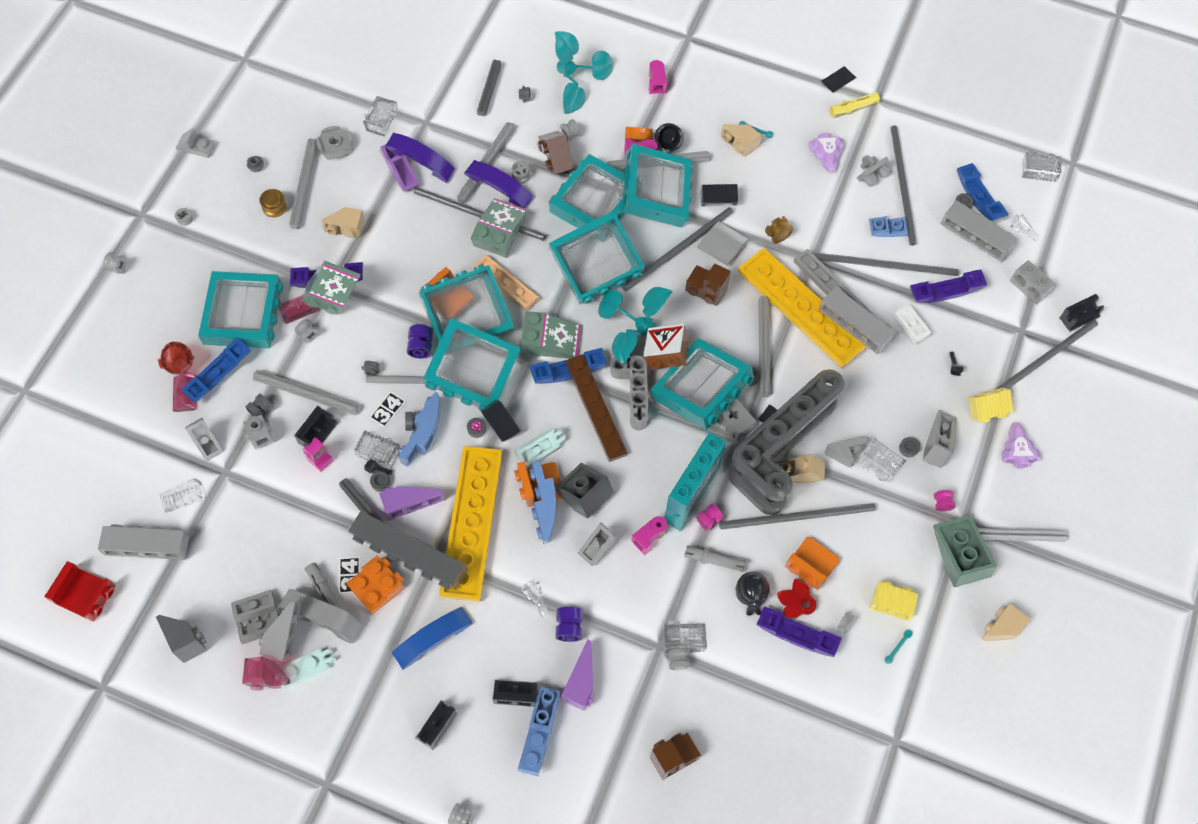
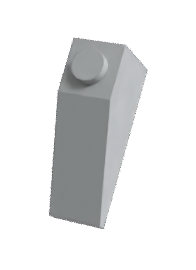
[923,410,956,468]
[259,595,303,661]

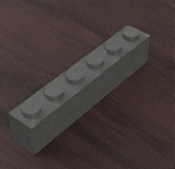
[348,511,468,590]

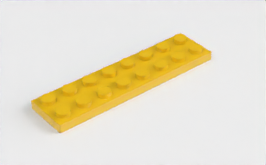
[737,248,867,369]
[439,446,502,602]

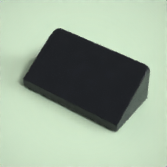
[481,400,521,442]

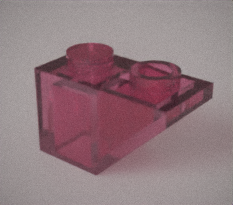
[242,656,291,691]

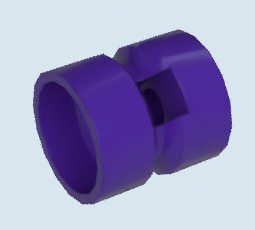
[407,324,433,359]
[555,606,583,642]

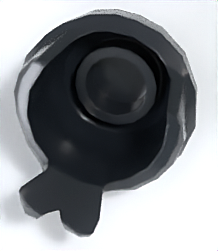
[654,123,684,154]
[735,572,770,616]

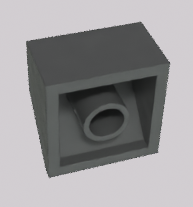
[555,463,614,519]
[156,615,207,663]

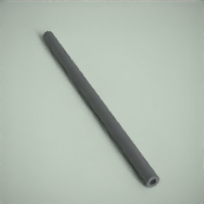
[890,125,917,246]
[414,187,546,241]
[622,207,733,292]
[814,252,958,276]
[994,320,1098,390]
[719,503,876,530]

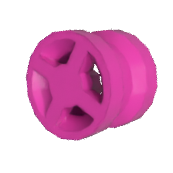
[933,490,956,512]

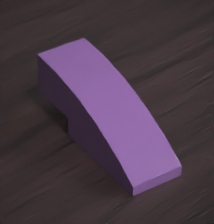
[380,144,419,192]

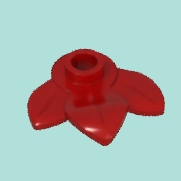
[777,579,817,618]

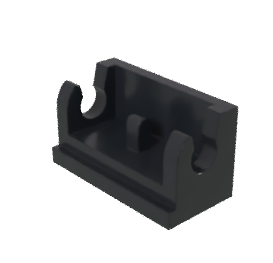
[700,184,738,206]
[1059,294,1104,332]
[294,405,338,447]
[493,680,538,707]
[415,700,457,750]

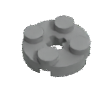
[316,126,352,160]

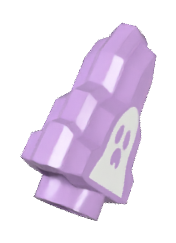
[808,133,843,172]
[1001,423,1041,469]

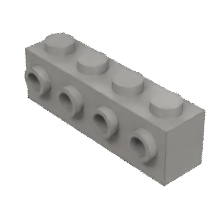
[940,200,1018,262]
[819,287,895,355]
[98,524,189,560]

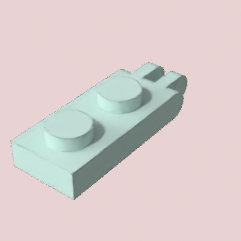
[514,428,566,467]
[277,648,337,689]

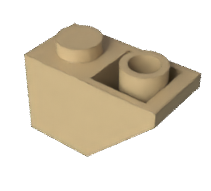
[721,124,762,157]
[322,207,365,238]
[779,454,825,484]
[982,603,1030,642]

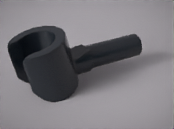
[949,351,964,376]
[364,460,393,475]

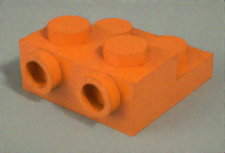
[346,555,404,615]

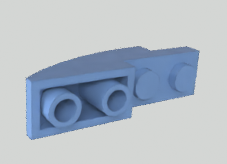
[399,392,441,467]
[529,461,556,544]
[518,686,561,777]

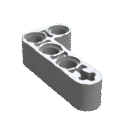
[610,355,648,430]
[278,589,362,643]

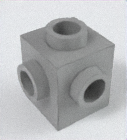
[242,415,274,449]

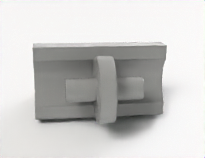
[856,155,891,186]

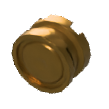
[259,189,287,218]
[765,216,794,244]

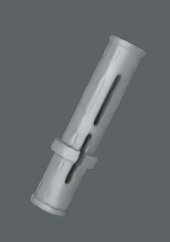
[684,545,746,572]
[305,563,340,608]

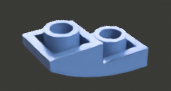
[869,216,908,237]

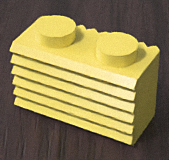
[968,388,1014,423]
[870,581,918,621]

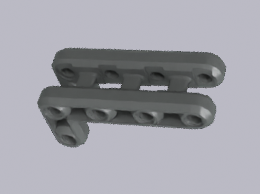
[728,369,845,515]

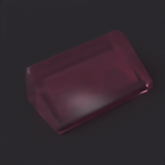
[279,295,320,324]
[173,371,197,412]

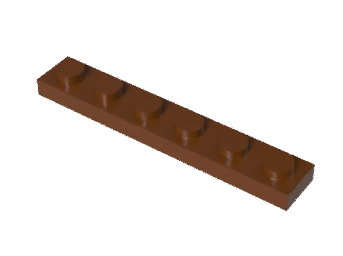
[565,354,627,462]

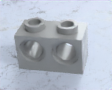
[1010,260,1055,305]

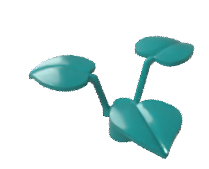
[555,31,613,114]
[598,287,673,364]

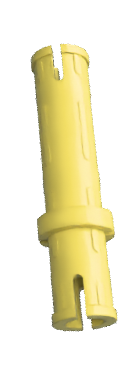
[829,92,880,117]

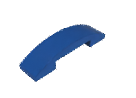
[957,163,1009,221]
[181,337,251,404]
[529,348,607,384]
[392,607,473,670]

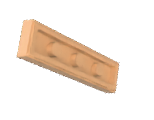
[474,254,539,311]

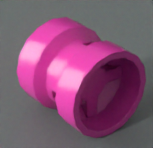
[696,503,723,531]

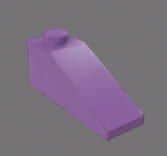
[379,486,445,521]
[561,639,595,711]

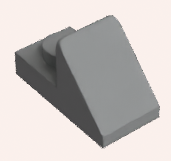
[176,128,216,158]
[185,418,223,461]
[825,436,868,468]
[578,523,616,566]

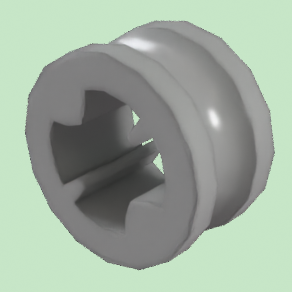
[175,208,193,226]
[837,612,855,633]

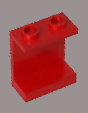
[44,561,116,622]

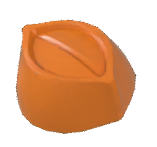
[625,127,653,141]

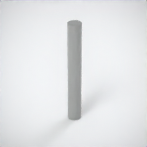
[366,375,424,384]

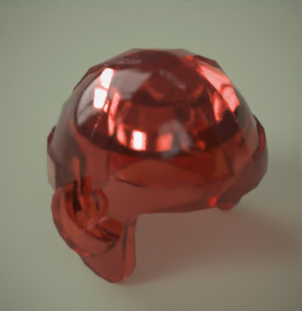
[158,341,195,375]

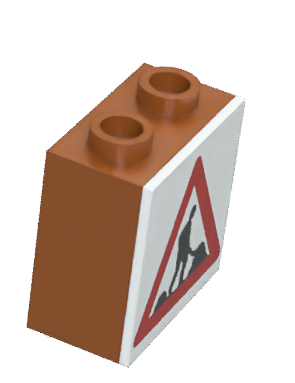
[643,323,690,369]

